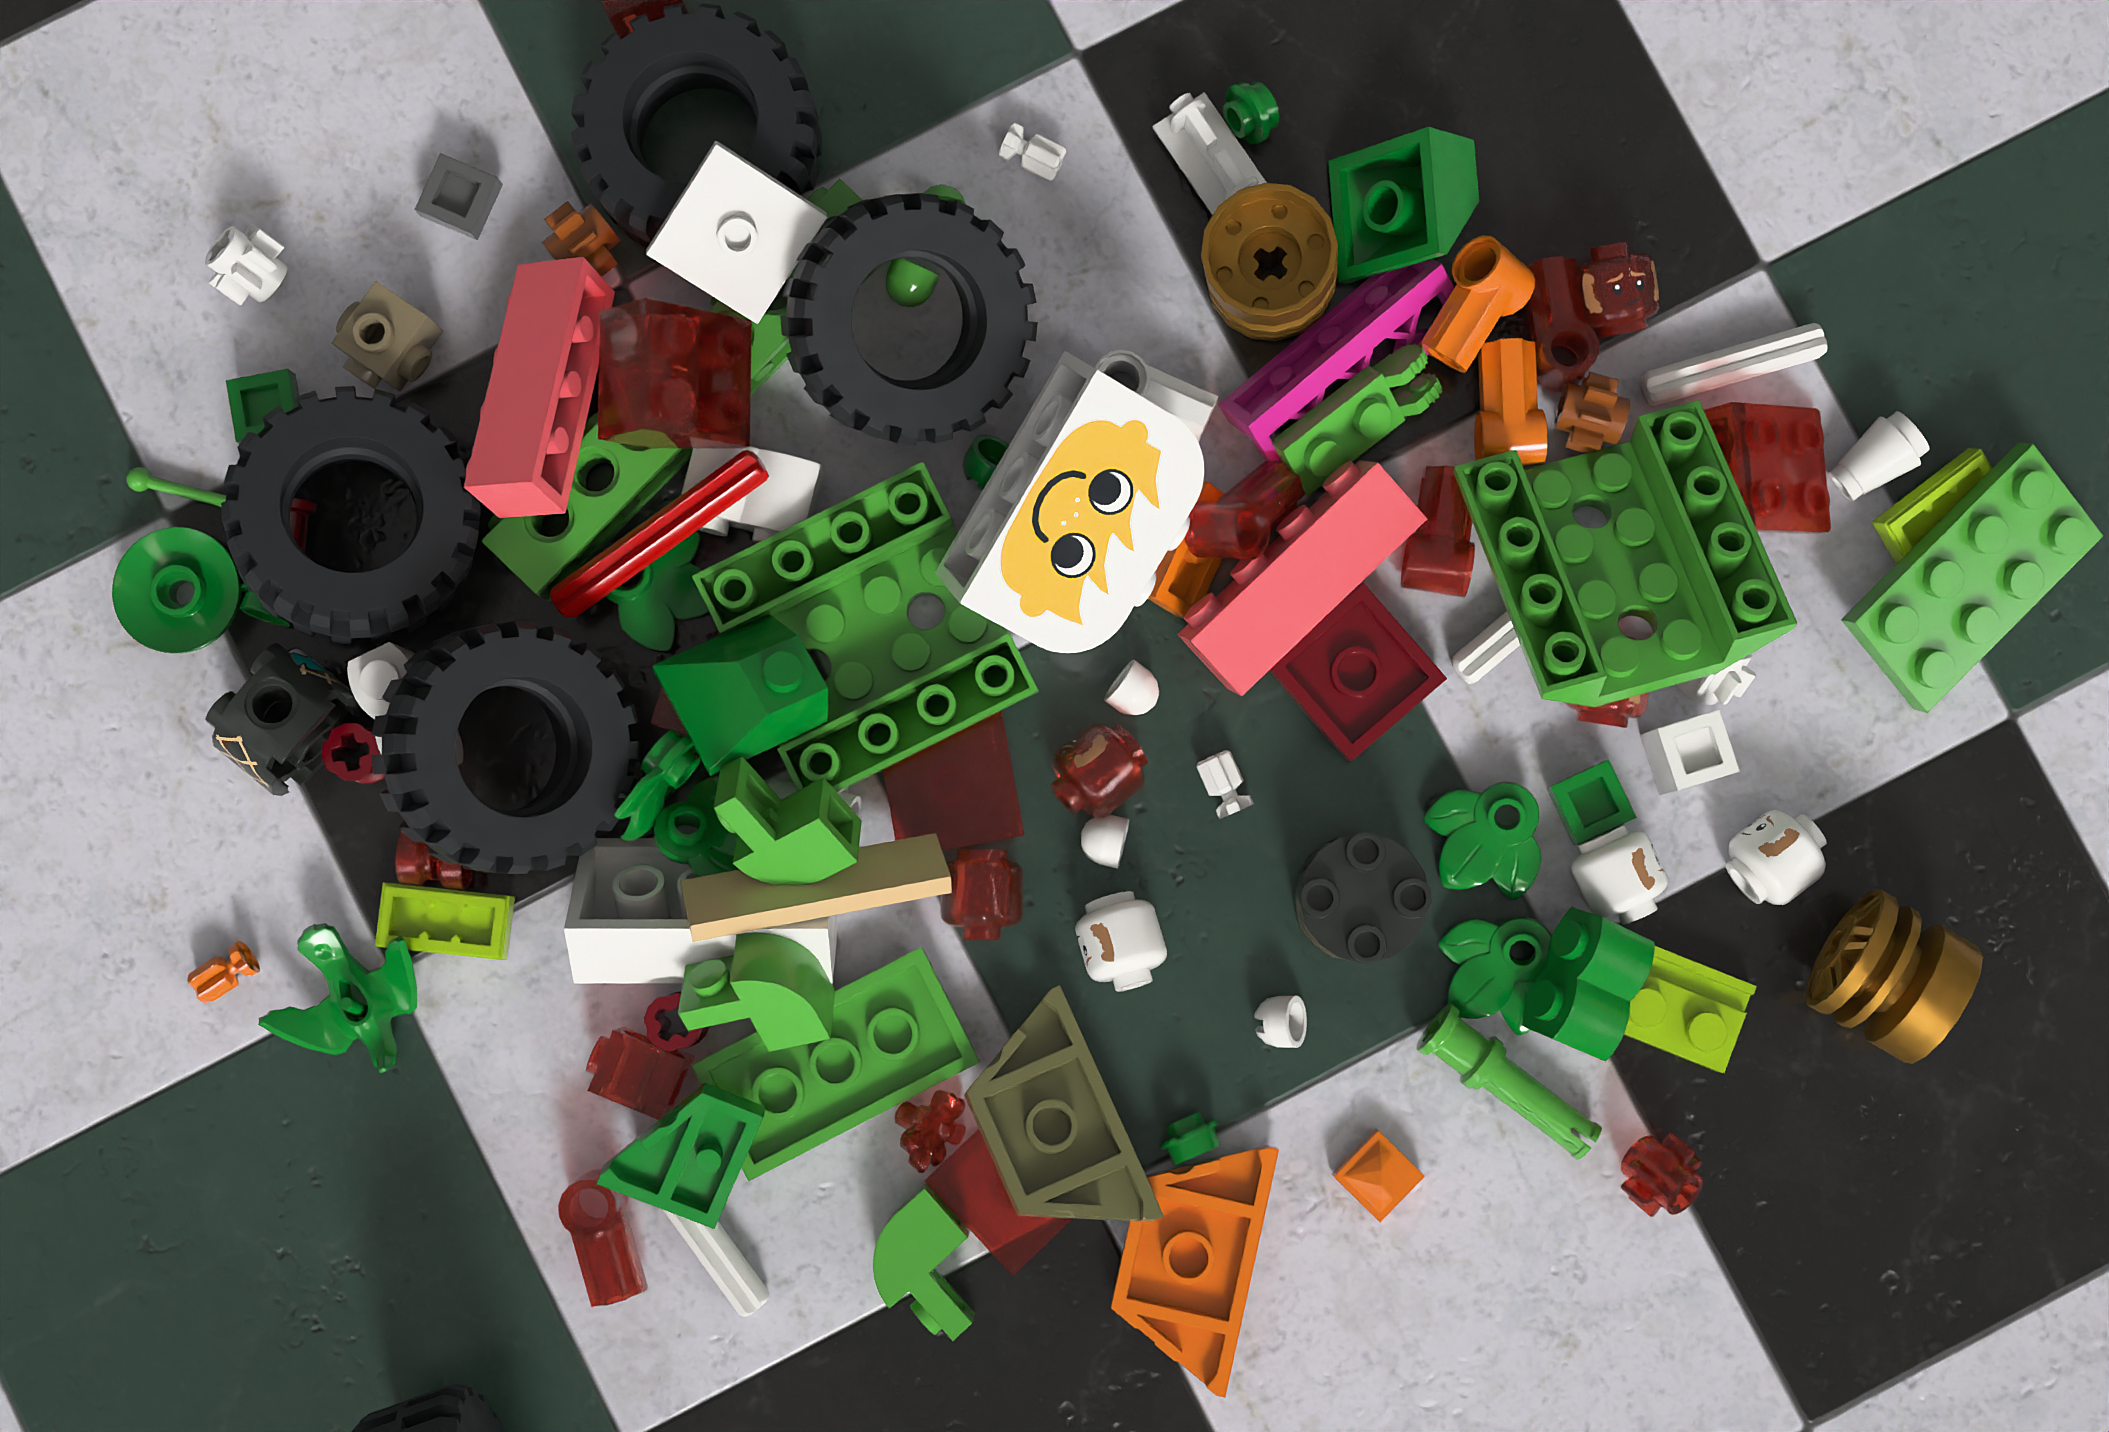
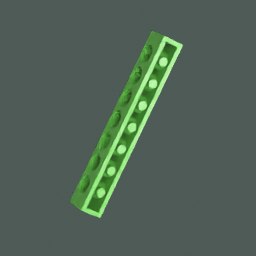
[481,178,880,602]

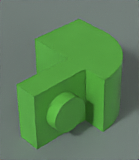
[714,756,862,885]
[678,932,835,1052]
[873,1182,975,1341]

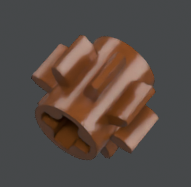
[541,201,621,277]
[1553,371,1631,453]

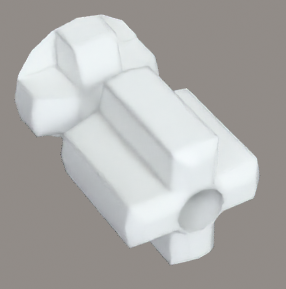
[999,123,1067,181]
[1196,750,1254,819]

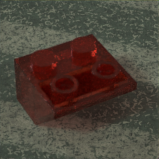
[598,298,752,449]

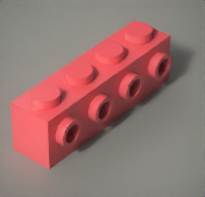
[464,257,615,518]
[1177,460,1427,696]

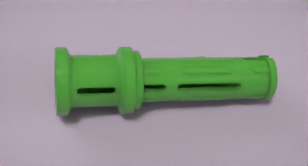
[1416,1003,1602,1160]

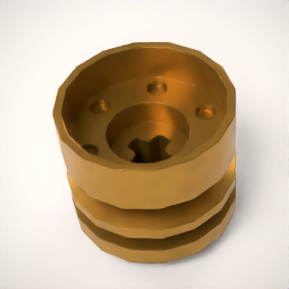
[1201,183,1338,341]
[1805,889,1983,1064]

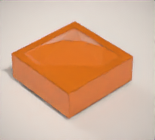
[1331,1129,1425,1223]

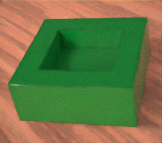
[226,369,299,444]
[1546,759,1637,845]

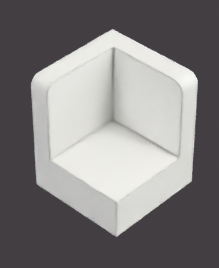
[1641,710,1740,795]

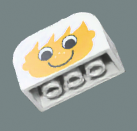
[935,351,1204,653]

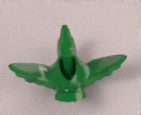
[258,923,417,1073]

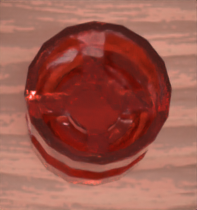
[396,830,474,889]

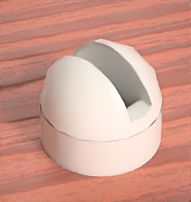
[1104,660,1159,715]
[1081,815,1129,869]
[1254,996,1307,1048]

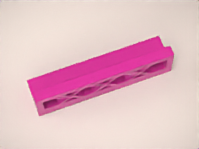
[1218,259,1454,479]

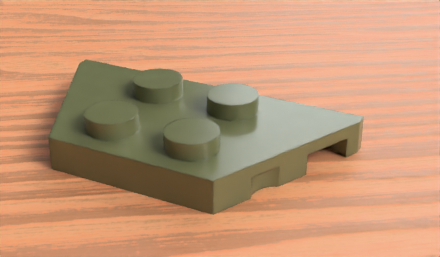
[964,985,1164,1222]

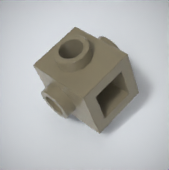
[331,281,443,392]

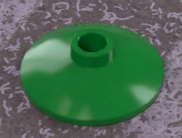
[112,527,241,654]

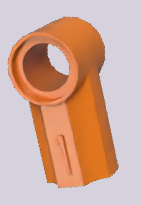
[1420,235,1535,373]
[1474,338,1547,466]

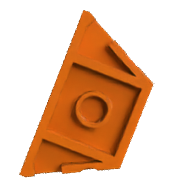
[1111,1145,1279,1398]

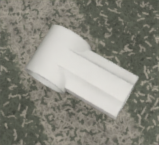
[1095,350,1219,443]

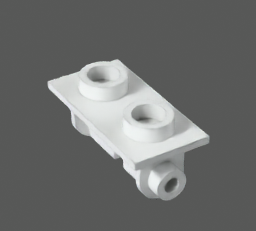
[1153,92,1267,215]

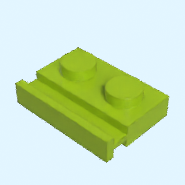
[1624,946,1757,1073]

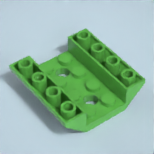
[1453,400,1797,707]
[692,461,1039,792]

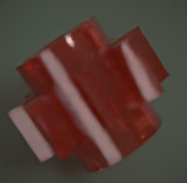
[1621,1132,1703,1217]

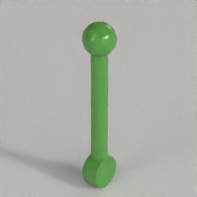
[126,467,226,507]

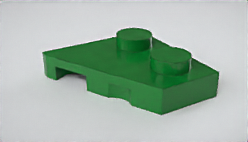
[596,1083,766,1229]

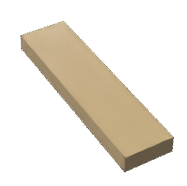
[680,833,952,942]

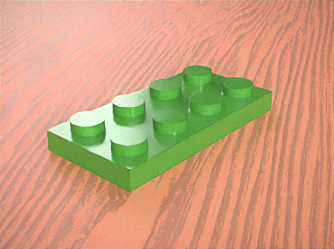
[1841,442,2103,713]
[691,947,980,1182]

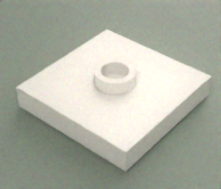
[646,140,828,324]

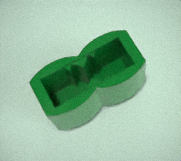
[1522,907,1655,1061]

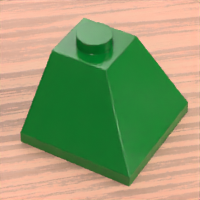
[1328,127,1479,284]
[652,614,828,776]

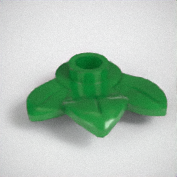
[605,532,709,652]
[614,729,700,841]
[654,775,739,877]
[1423,782,1542,900]
[1438,917,1552,1036]

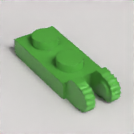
[1272,343,1442,496]

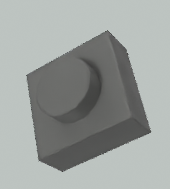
[414,153,503,240]

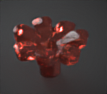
[894,1090,966,1173]

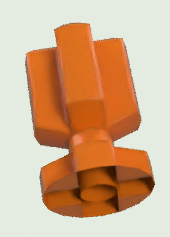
[187,941,260,1003]

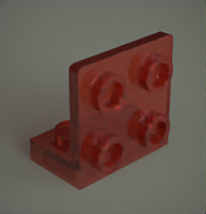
[1704,402,1831,534]

